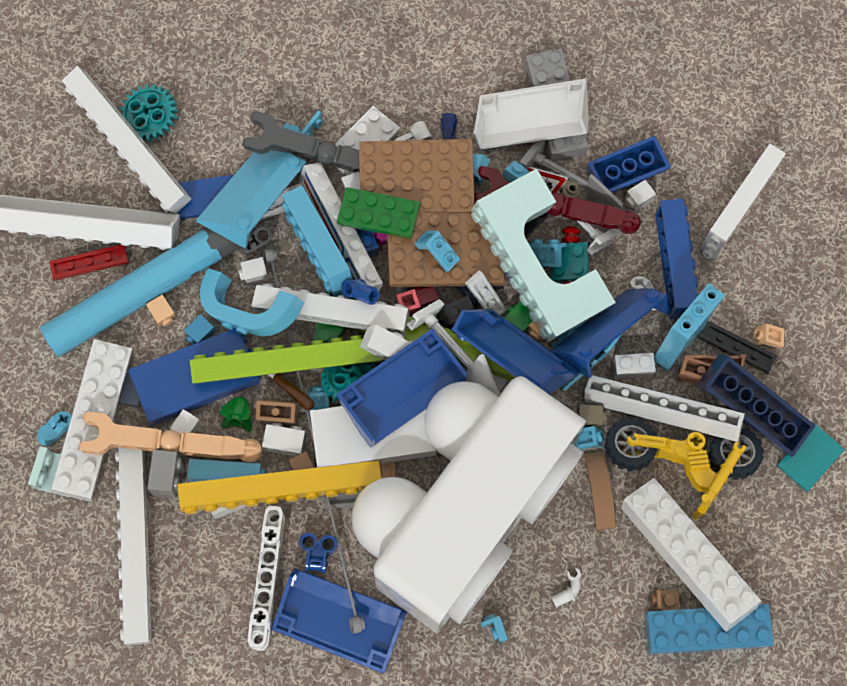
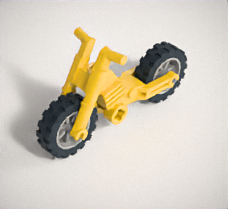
[604,417,764,520]

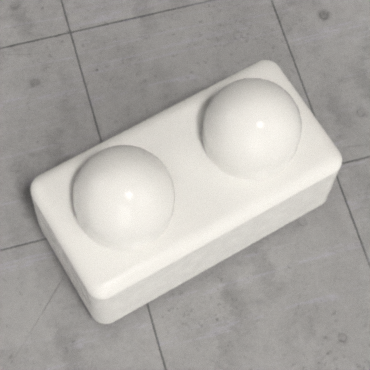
[351,376,586,634]

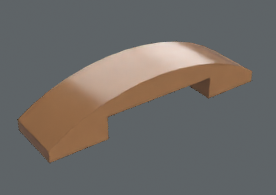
[584,451,616,530]

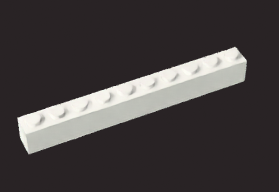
[62,66,192,214]
[115,448,152,646]

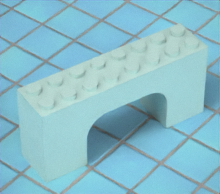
[471,169,616,342]

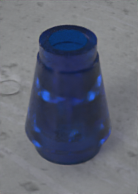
[440,113,458,140]

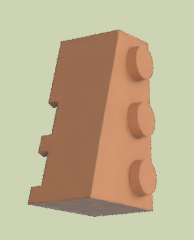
[676,354,746,385]

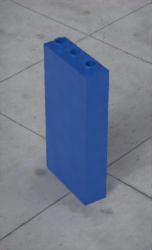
[129,328,262,427]

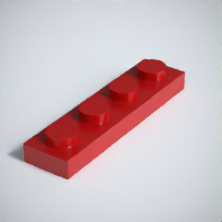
[49,245,129,281]

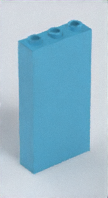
[654,283,725,372]

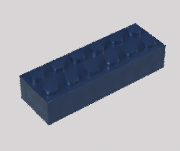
[696,354,816,457]

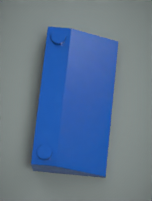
[550,288,670,378]
[452,309,579,394]
[336,328,468,448]
[271,568,407,674]

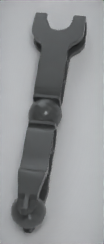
[242,111,360,174]

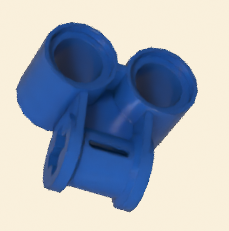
[299,533,338,574]

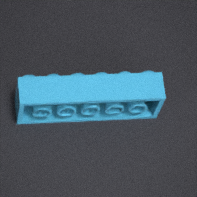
[281,186,353,297]

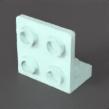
[28,446,69,497]

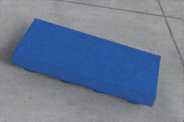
[172,174,235,220]

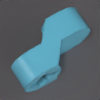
[37,411,72,446]

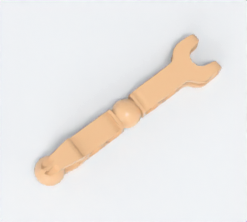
[78,412,262,463]

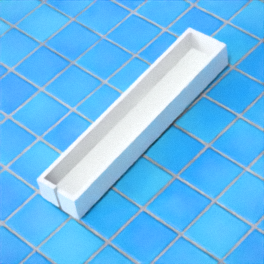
[0,195,180,250]

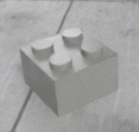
[148,450,185,498]

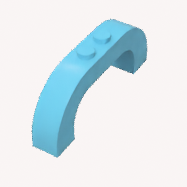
[200,268,304,336]

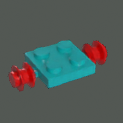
[550,226,590,284]

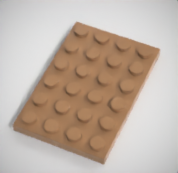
[359,139,474,213]
[387,212,505,287]

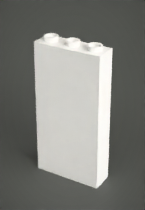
[699,144,786,260]
[310,406,436,468]

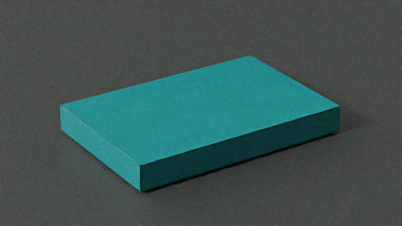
[777,424,845,492]

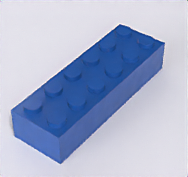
[655,199,699,319]

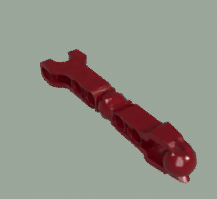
[474,166,641,234]

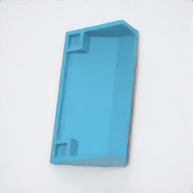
[196,150,306,248]

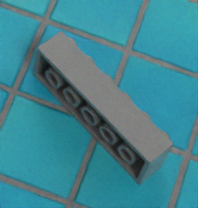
[525,49,588,162]

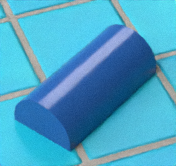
[587,136,671,193]

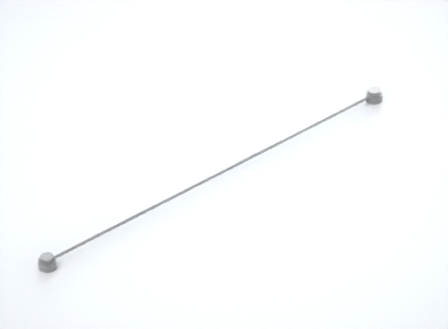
[262,248,365,634]

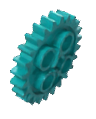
[119,84,179,143]
[321,361,378,406]

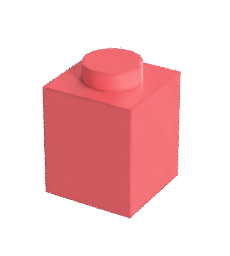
[396,289,421,316]

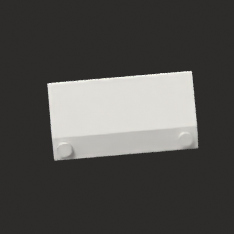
[474,78,589,150]

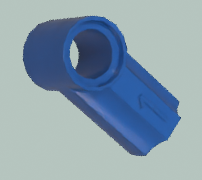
[341,279,380,305]

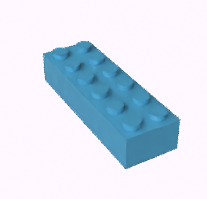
[644,604,774,655]

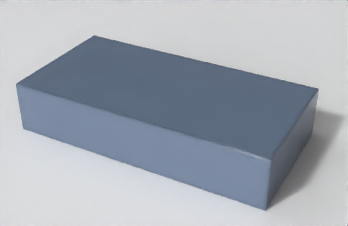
[119,367,140,407]

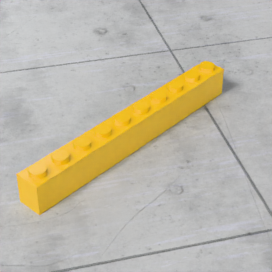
[178,460,381,514]

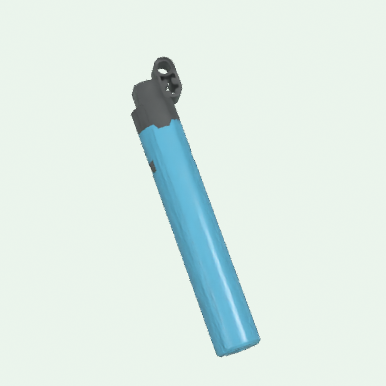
[40,227,272,357]

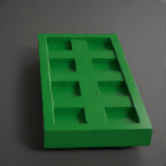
[337,187,421,239]

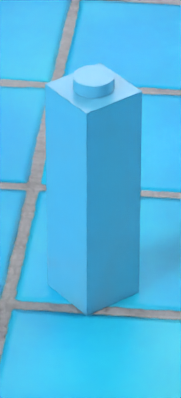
[187,459,265,482]

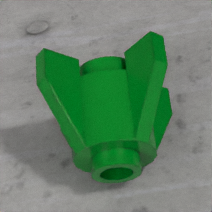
[220,396,252,432]

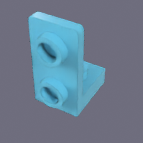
[282,110,323,136]
[414,230,460,272]

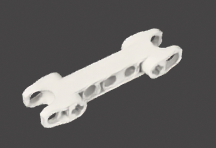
[248,506,285,651]

